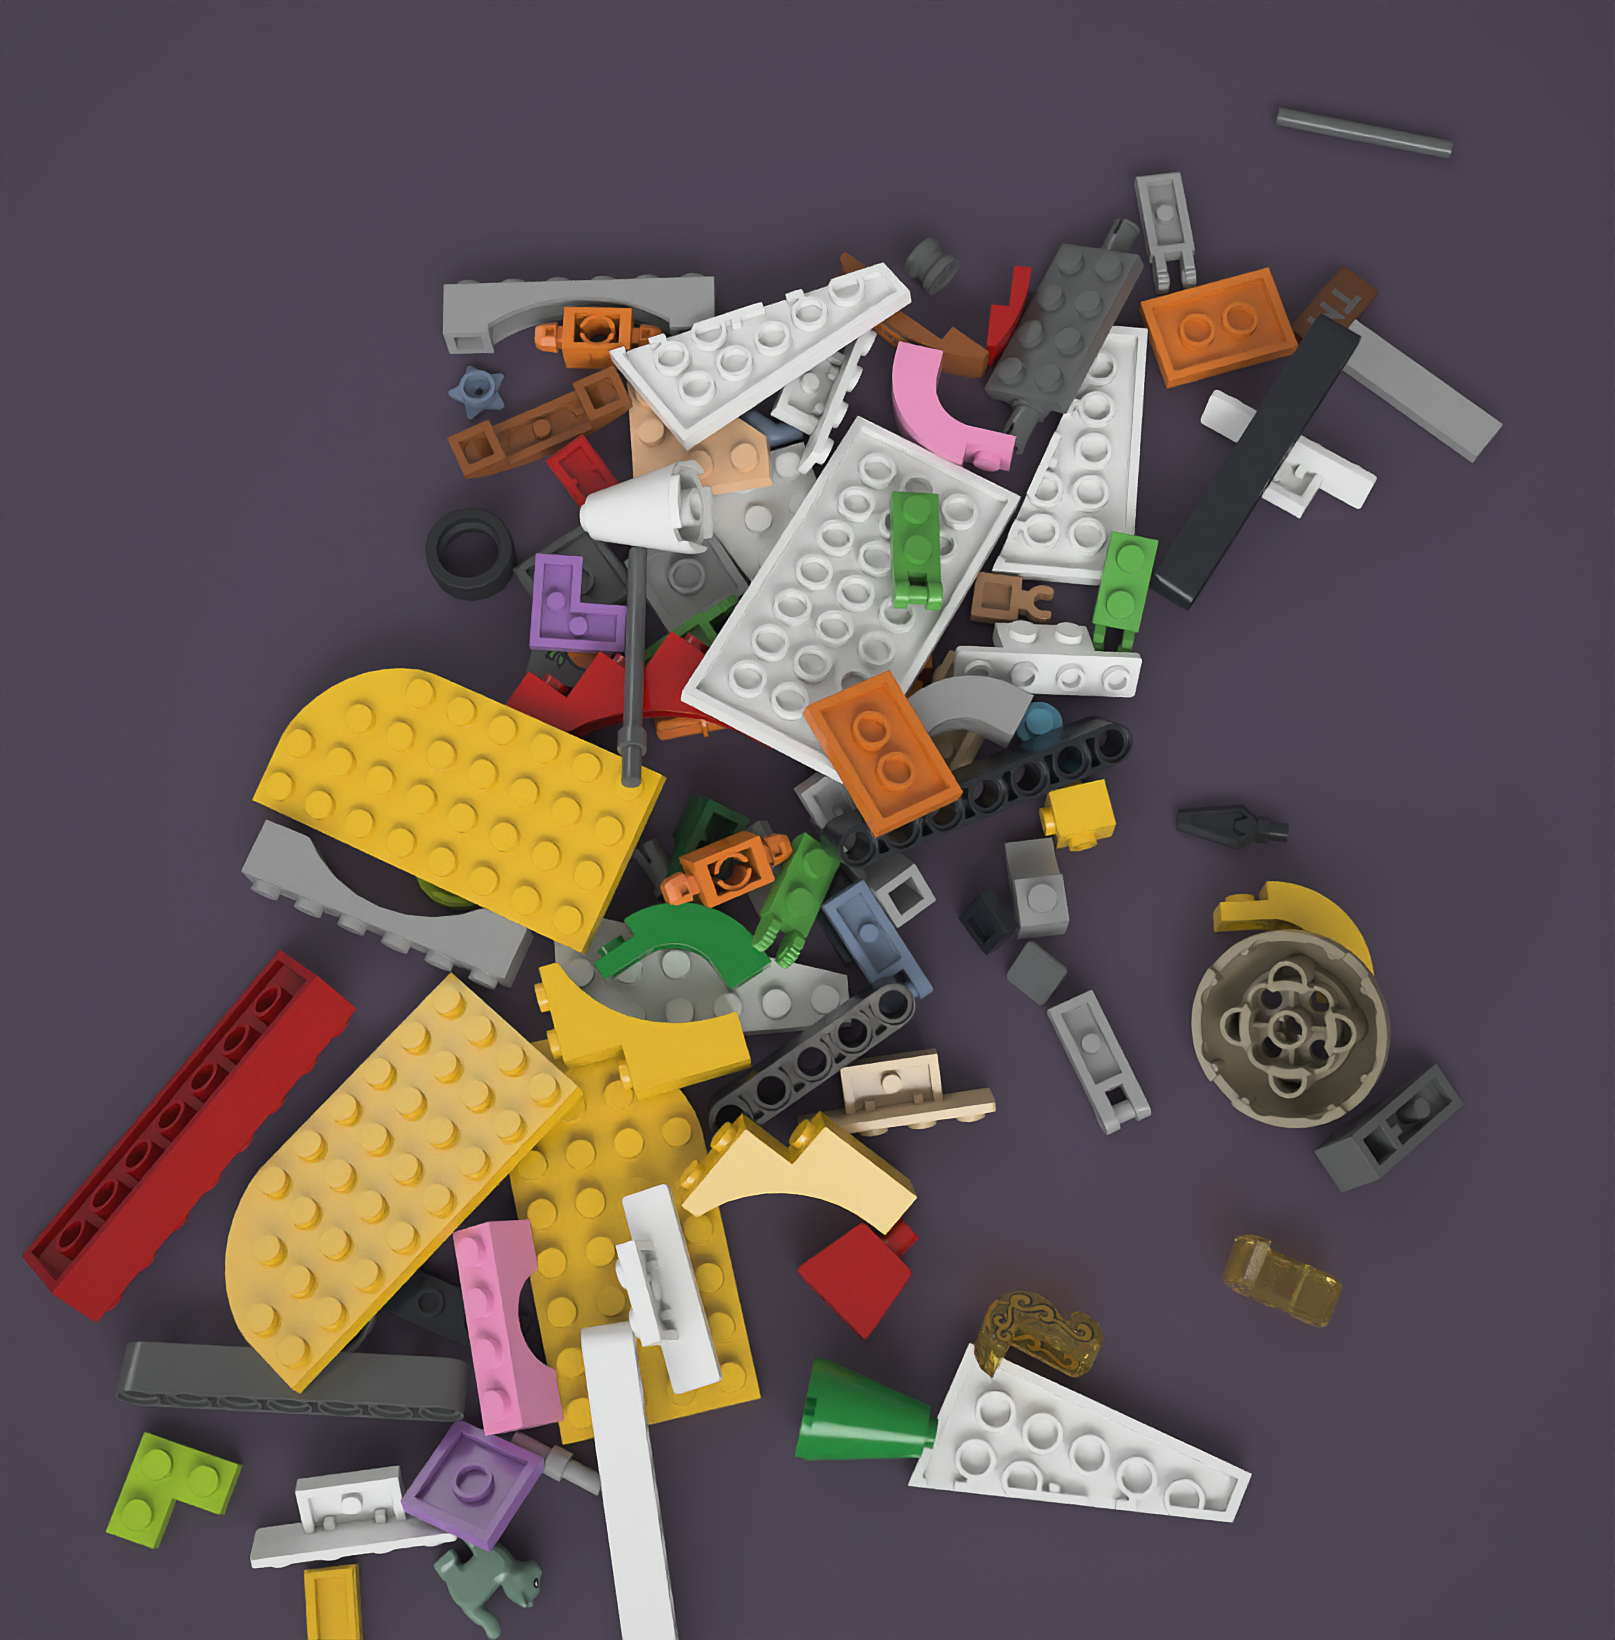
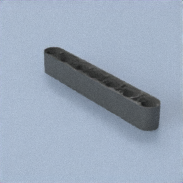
[115,1342,470,1422]

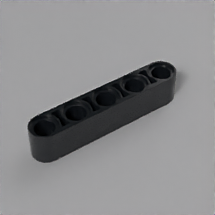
[707,976,916,1135]

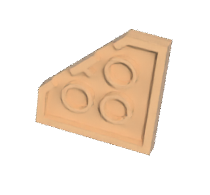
[627,380,773,495]

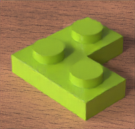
[106,1432,243,1549]

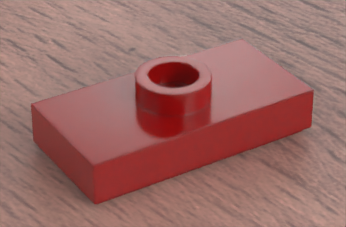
[546,434,619,509]

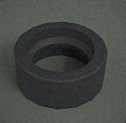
[425,507,517,601]

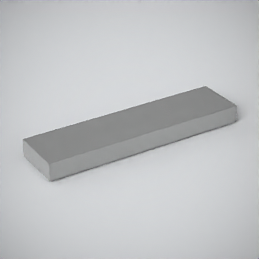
[1343,319,1503,463]

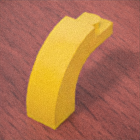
[1213,881,1374,1003]

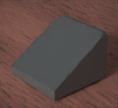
[1006,941,1068,1005]

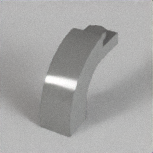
[907,675,1034,748]
[794,772,936,928]

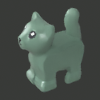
[434,1540,543,1639]

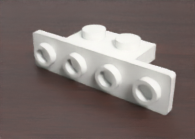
[770,329,877,475]
[1200,390,1377,518]
[951,620,1142,697]
[616,1184,723,1394]
[250,1465,458,1568]

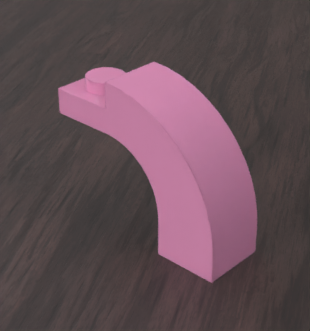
[891,341,1016,472]

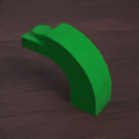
[594,903,772,993]

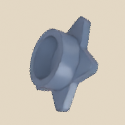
[448,365,505,420]

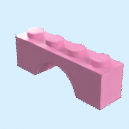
[453,1219,564,1436]

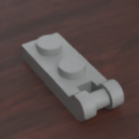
[1047,990,1151,1135]

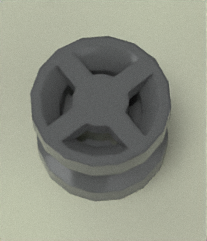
[904,237,960,295]

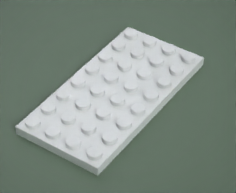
[681,416,1021,785]

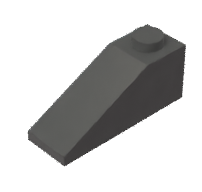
[1314,1063,1464,1193]

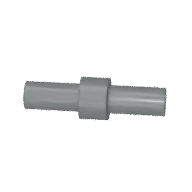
[510,1431,602,1496]

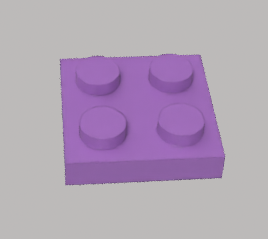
[400,1420,545,1552]

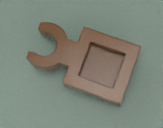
[970,572,1054,625]

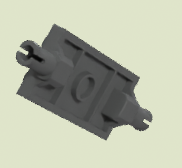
[984,218,1144,454]

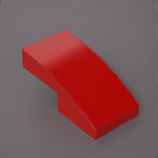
[986,265,1032,366]

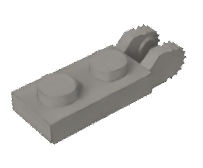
[1134,171,1197,295]

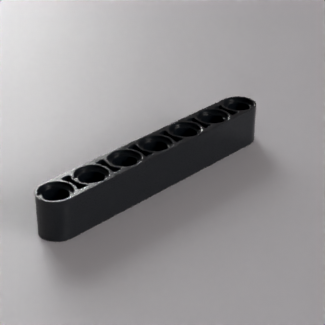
[1148,313,1362,611]
[820,715,1133,869]

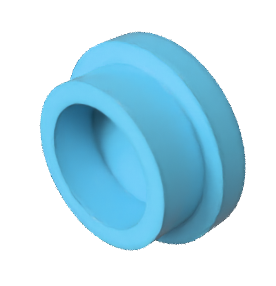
[1016,702,1063,742]

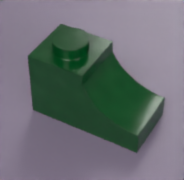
[665,794,750,886]

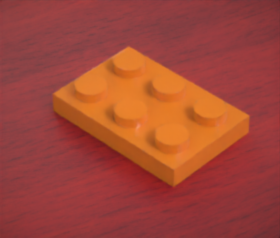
[1138,267,1298,389]
[803,670,963,838]

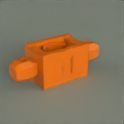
[535,307,662,369]
[660,830,793,908]

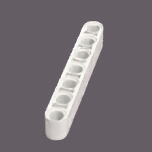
[581,1321,679,1640]

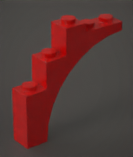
[505,631,772,750]

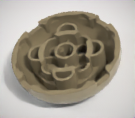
[1191,929,1391,1128]

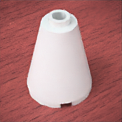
[580,460,714,554]

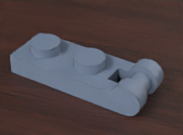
[821,879,933,1013]

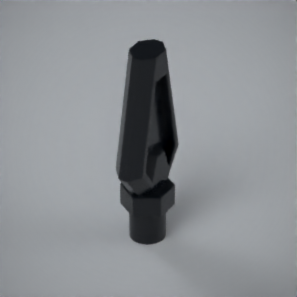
[1176,804,1289,850]

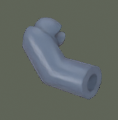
[738,407,803,449]

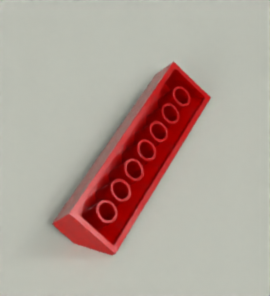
[22,950,357,1323]

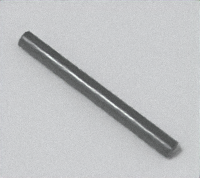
[1275,107,1453,159]

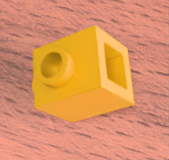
[1039,779,1116,851]

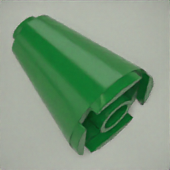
[795,1357,938,1461]

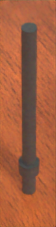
[617,546,647,788]

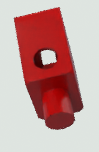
[797,1218,919,1342]

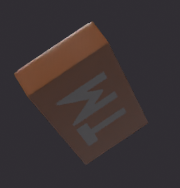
[1291,265,1379,344]

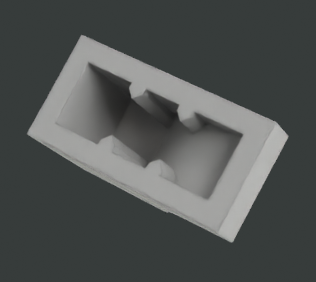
[1004,837,1070,940]

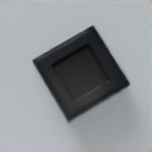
[958,888,1019,956]

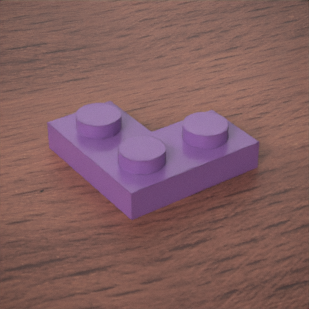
[529,553,627,656]

